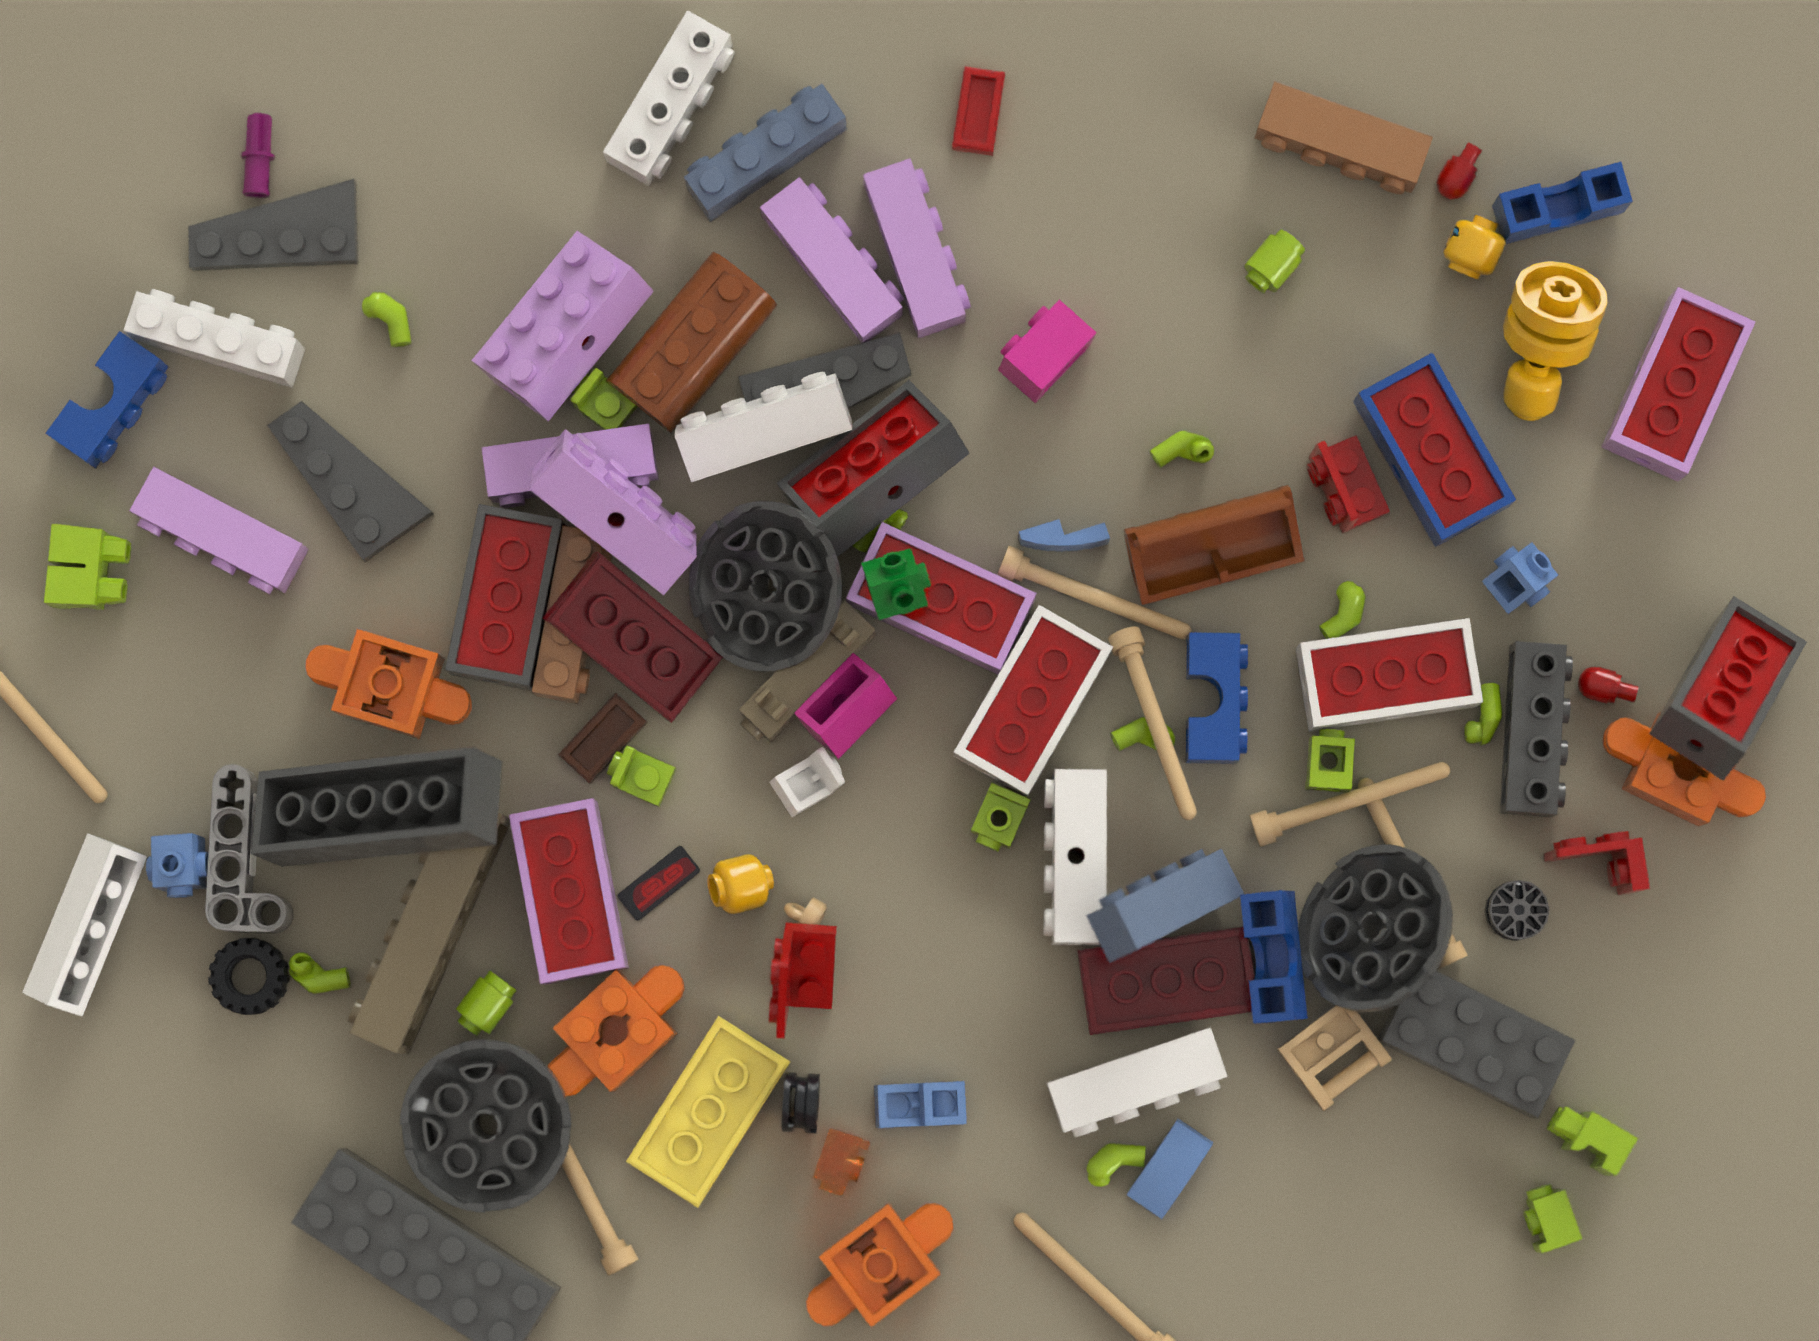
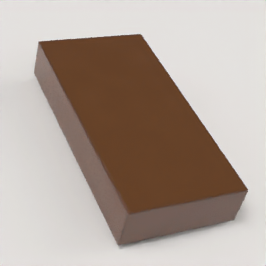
[558,693,648,784]

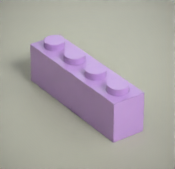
[863,158,971,339]
[760,177,904,343]
[482,424,659,508]
[129,466,309,595]

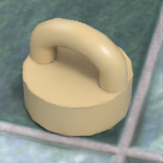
[784,897,827,925]

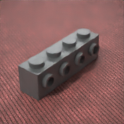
[1500,641,1573,817]

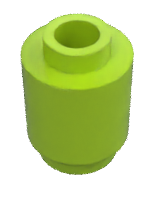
[1244,229,1305,293]
[455,970,517,1036]

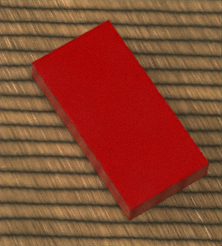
[952,66,1005,156]

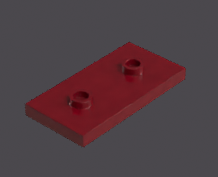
[543,551,723,723]
[1077,927,1254,1035]

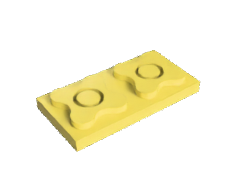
[626,1016,791,1208]

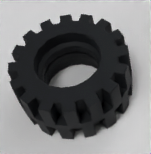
[208,938,290,1015]

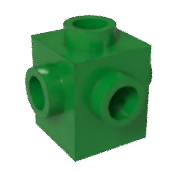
[861,548,931,620]

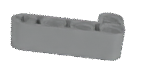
[205,764,294,934]

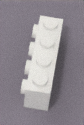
[603,10,735,186]
[123,289,305,388]
[675,372,852,482]
[22,833,147,1016]
[1046,1028,1228,1138]

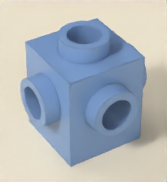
[1482,542,1558,614]
[146,833,208,898]

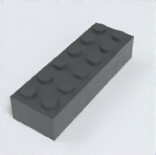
[251,747,502,867]
[291,1148,561,1341]

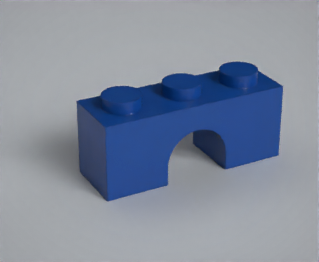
[1492,162,1633,244]
[45,331,169,469]
[1185,632,1248,764]
[1240,890,1308,1024]

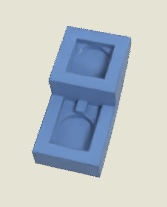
[1018,519,1110,552]
[874,1081,967,1128]
[1127,1118,1213,1219]

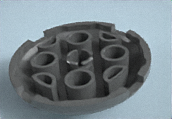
[689,501,842,671]
[1298,845,1453,1012]
[400,1039,571,1212]

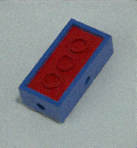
[1353,353,1516,547]

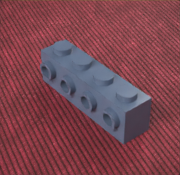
[684,83,847,222]
[1087,849,1244,963]

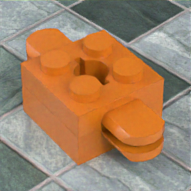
[305,629,472,739]
[1602,712,1766,826]
[548,965,685,1096]
[806,1203,953,1327]

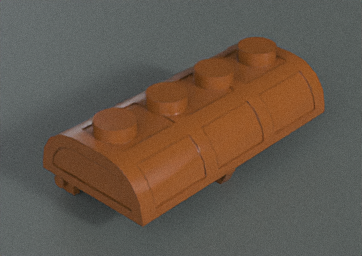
[606,252,777,434]
[1123,485,1304,605]

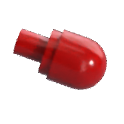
[1437,142,1482,200]
[1578,666,1639,704]

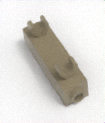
[739,600,876,743]

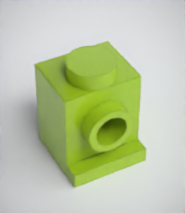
[1305,729,1355,793]
[971,782,1031,852]
[1523,1184,1583,1253]

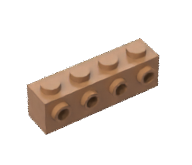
[1254,81,1433,194]
[532,525,612,704]

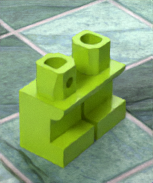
[44,524,131,610]
[1546,1106,1638,1176]

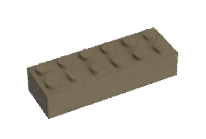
[348,812,511,1054]

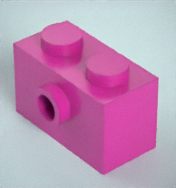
[998,299,1097,403]
[794,653,897,759]

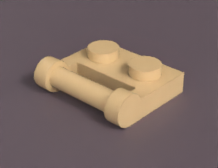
[1277,1005,1392,1111]

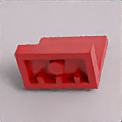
[1306,435,1390,533]
[1544,831,1650,895]
[769,923,837,1039]

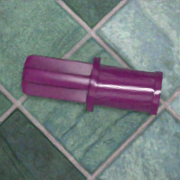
[241,113,275,198]

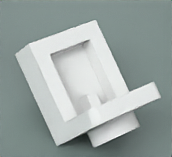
[769,747,845,818]

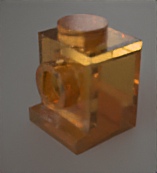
[813,1128,871,1196]

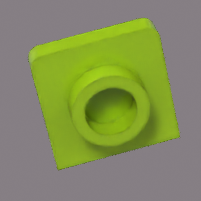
[570,367,637,430]
[607,745,676,807]

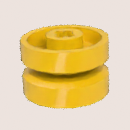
[1503,261,1608,368]

